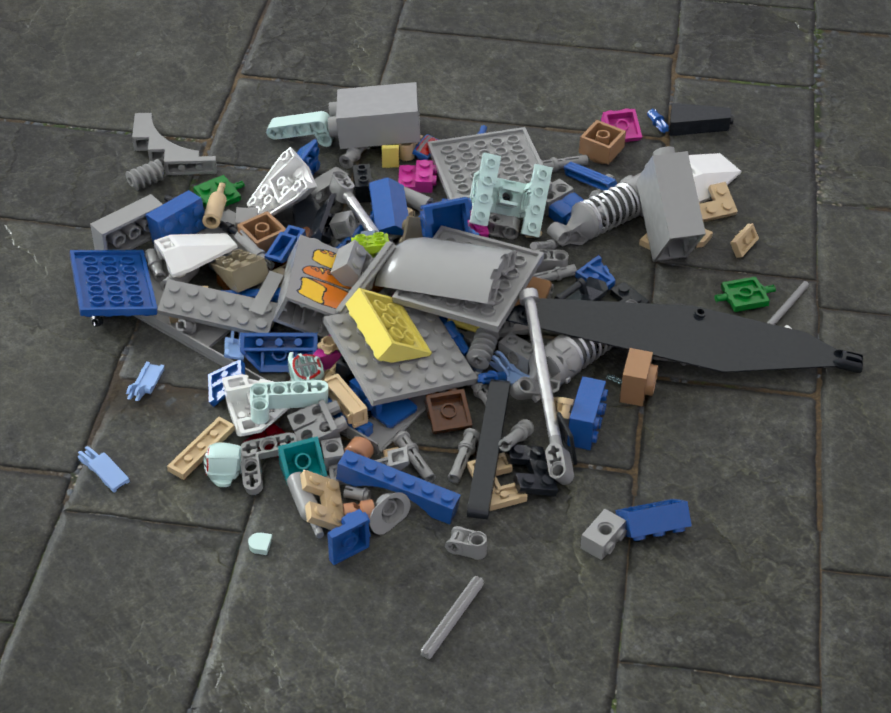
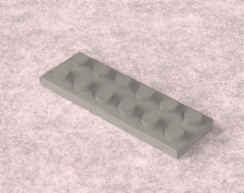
[157,279,277,333]

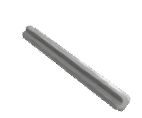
[336,241,396,314]
[421,576,484,659]

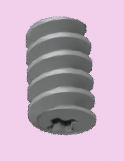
[125,159,164,191]
[466,327,499,370]

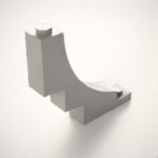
[132,113,217,175]

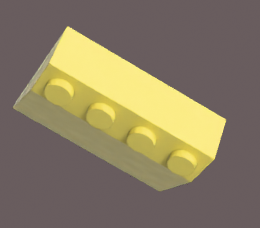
[345,288,432,363]

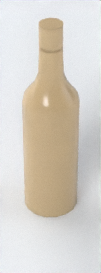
[202,183,226,229]

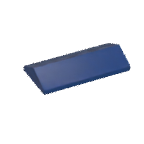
[369,177,409,235]

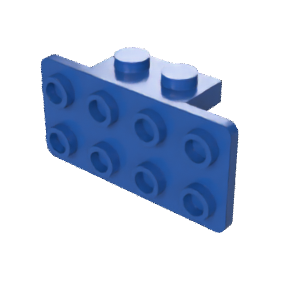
[348,378,417,428]

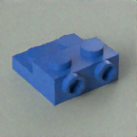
[328,509,371,565]

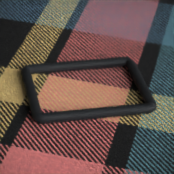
[557,412,578,465]

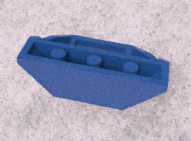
[240,333,318,373]

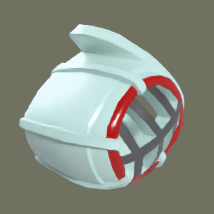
[288,352,325,381]
[203,442,242,487]

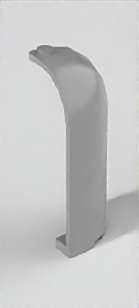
[374,237,517,305]

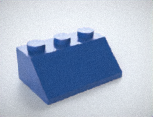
[616,499,692,541]

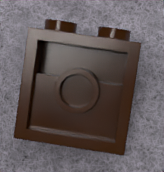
[424,388,473,434]

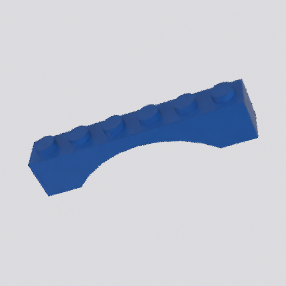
[336,449,461,525]

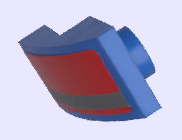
[412,134,438,160]

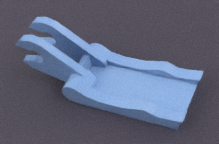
[224,330,244,360]
[489,350,530,389]
[126,361,164,401]
[78,446,130,493]

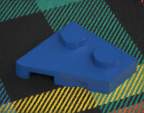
[575,255,615,290]

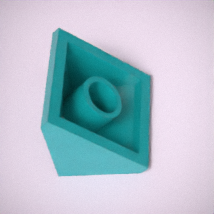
[278,436,327,486]

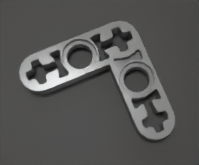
[241,433,298,495]

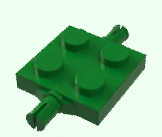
[193,175,245,207]
[714,276,776,312]

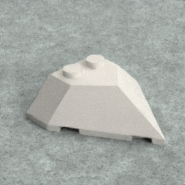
[222,374,290,436]

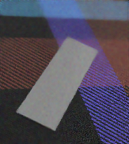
[249,271,284,315]

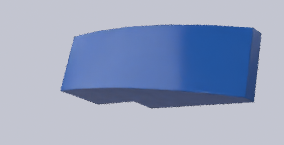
[265,225,306,263]

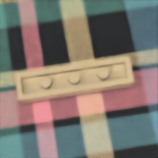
[167,417,235,480]

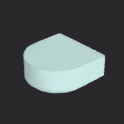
[248,533,272,555]

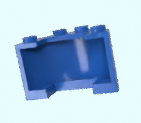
[420,196,472,238]

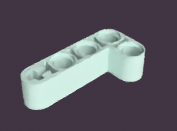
[266,111,334,147]
[250,380,328,424]

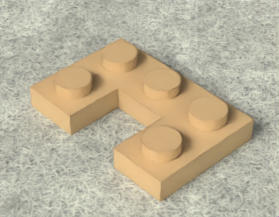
[698,182,738,222]
[467,453,527,511]
[300,470,344,530]

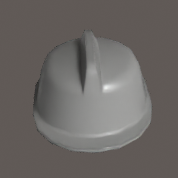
[370,492,410,535]

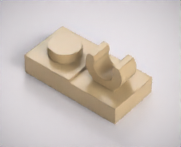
[730,223,759,258]

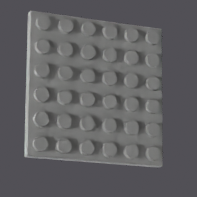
[427,127,552,200]
[392,225,544,332]
[323,305,478,406]

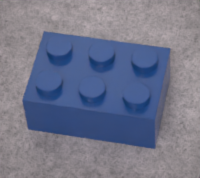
[146,190,207,244]
[567,376,608,450]

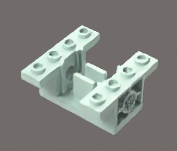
[469,152,553,238]

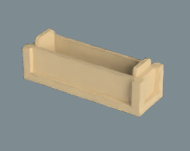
[324,374,368,428]

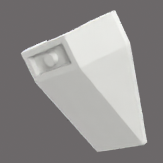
[247,147,317,216]
[689,153,741,203]
[154,233,238,278]

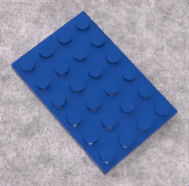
[70,250,158,317]

